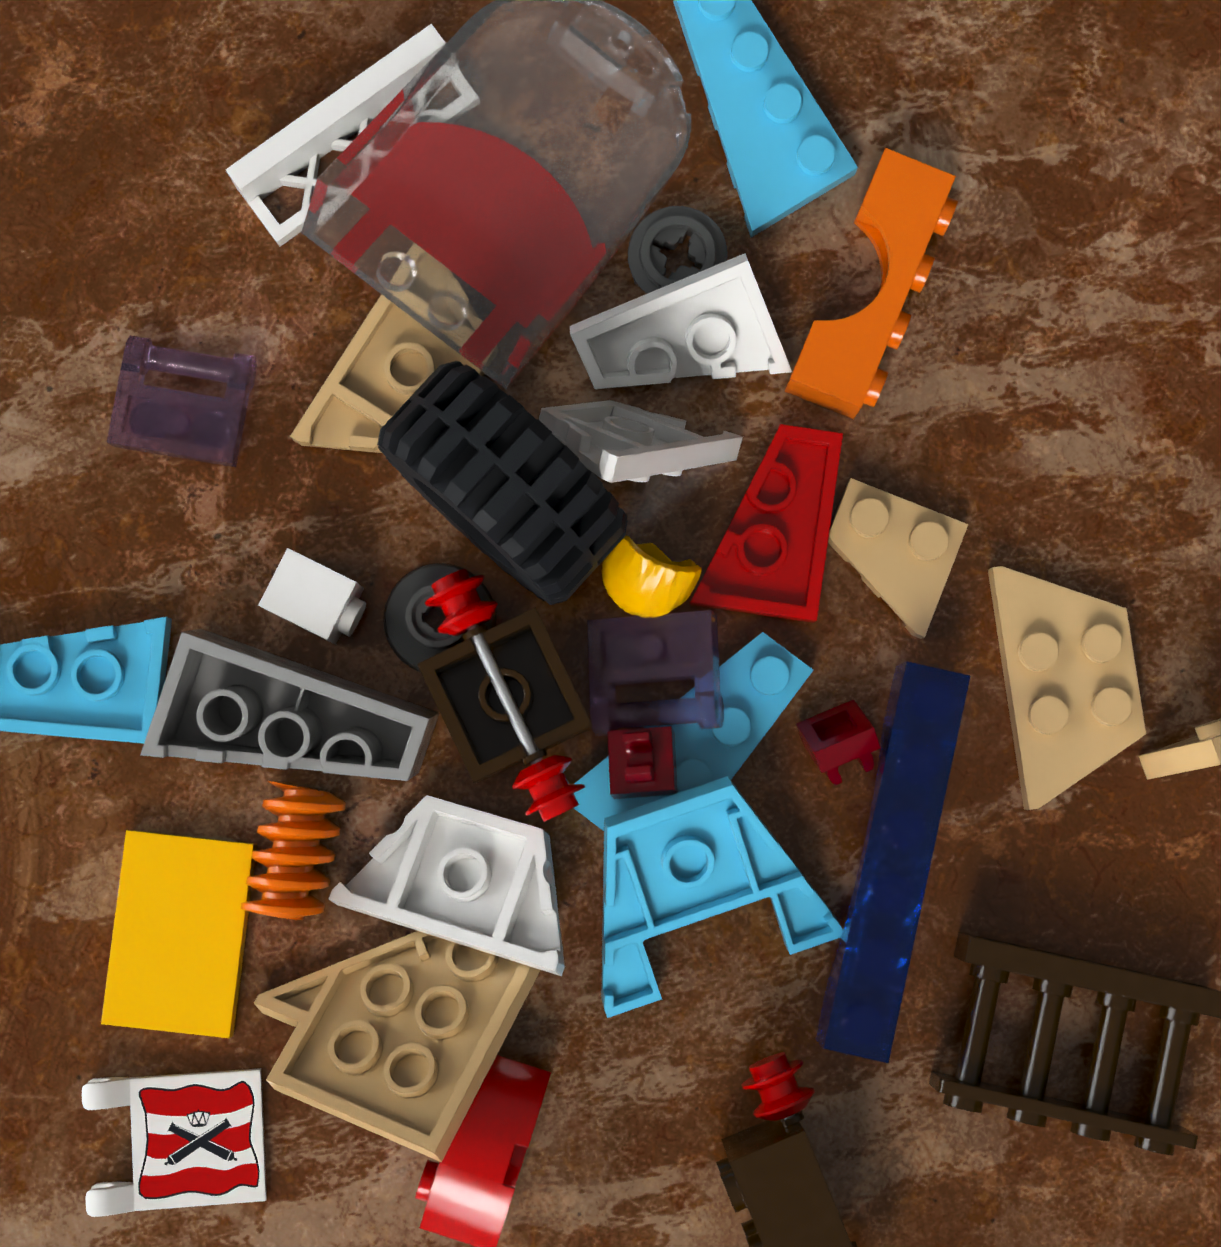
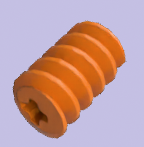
[241,780,346,920]

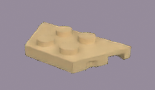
[290,246,497,453]
[988,566,1146,810]

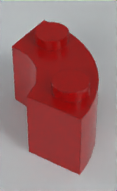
[415,1055,551,1247]

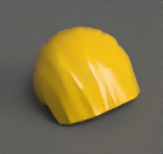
[602,535,702,618]

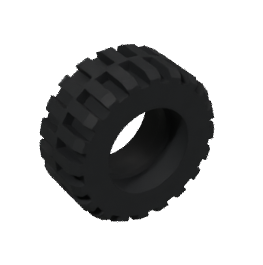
[377,361,628,605]

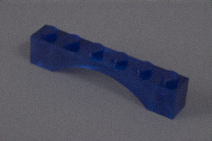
[816,661,970,1063]

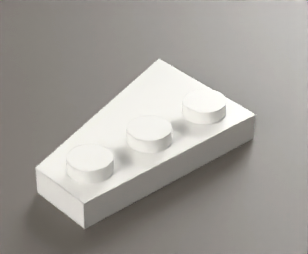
[569,253,792,389]

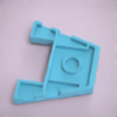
[601,776,844,1018]

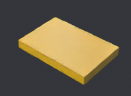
[101,830,257,1038]

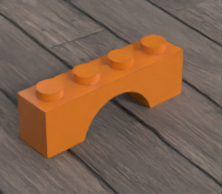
[785,148,958,420]

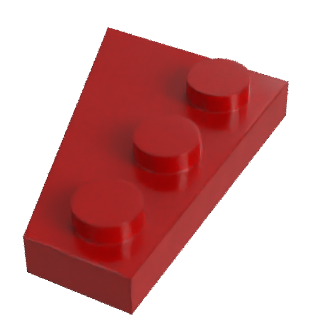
[690,424,843,623]

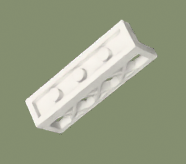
[226,24,480,247]

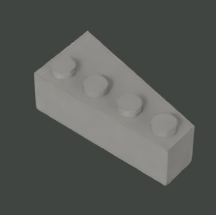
[140,629,439,781]

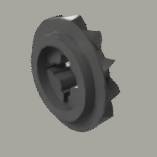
[627,206,728,294]

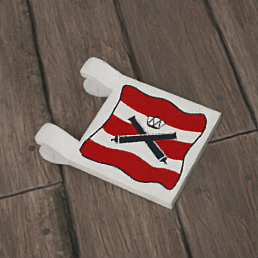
[82,1068,267,1217]

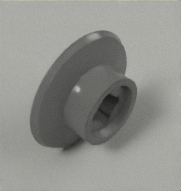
[383,563,496,672]

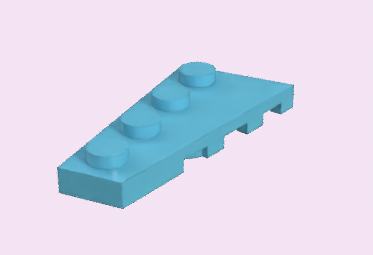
[673,0,858,237]
[0,617,172,744]
[574,632,813,831]

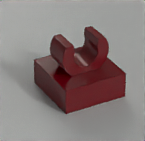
[796,699,881,785]
[607,726,678,799]

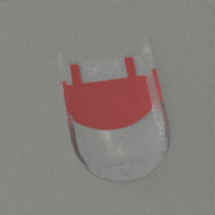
[301,0,691,389]

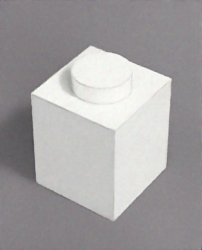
[258,548,366,645]

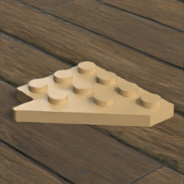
[254,927,562,1162]

